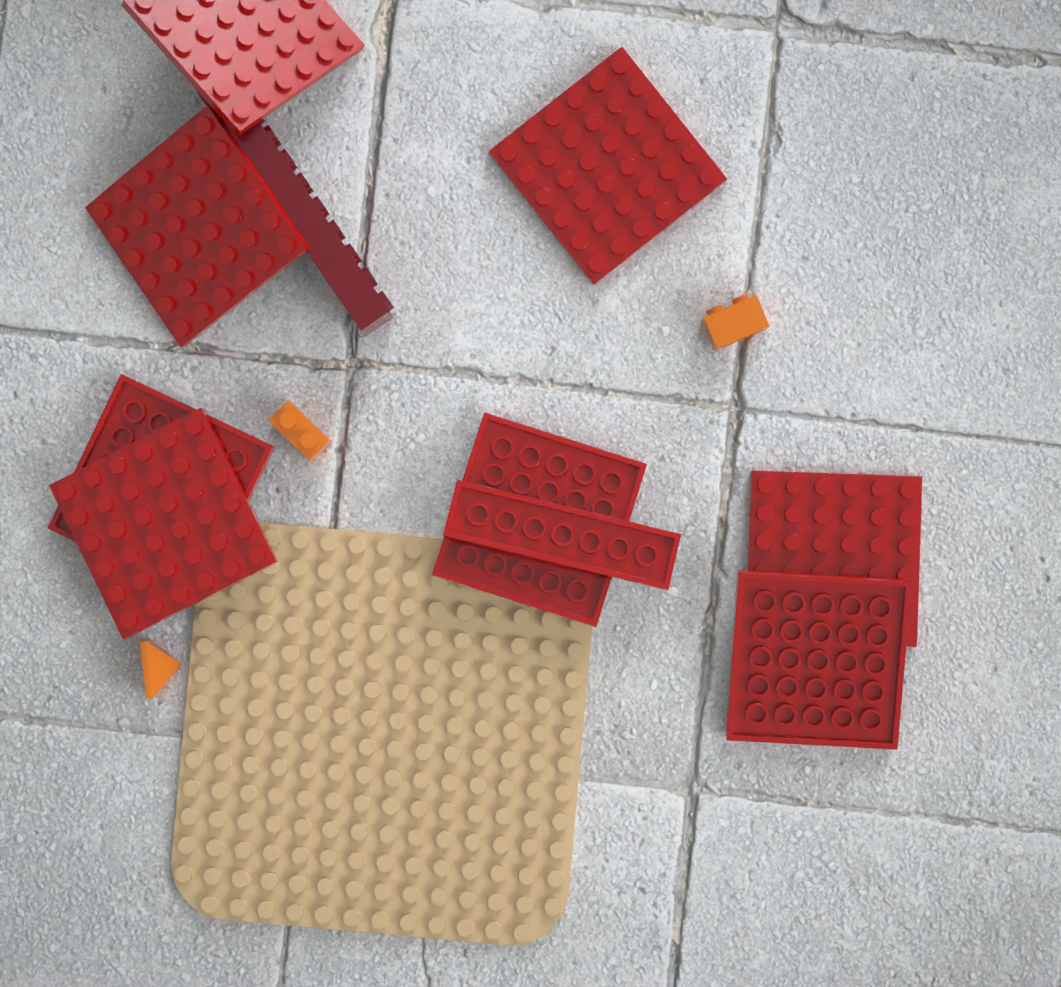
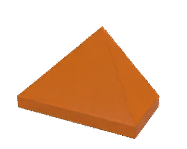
[140,639,182,699]

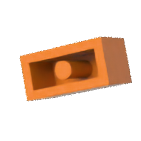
[701,294,770,351]
[268,400,333,462]

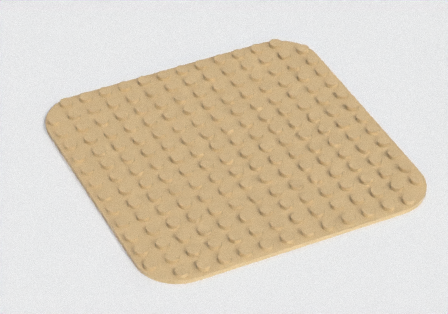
[171,522,592,945]

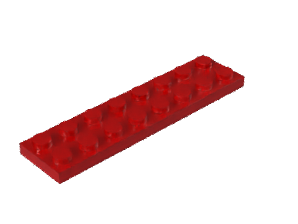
[443,480,681,591]

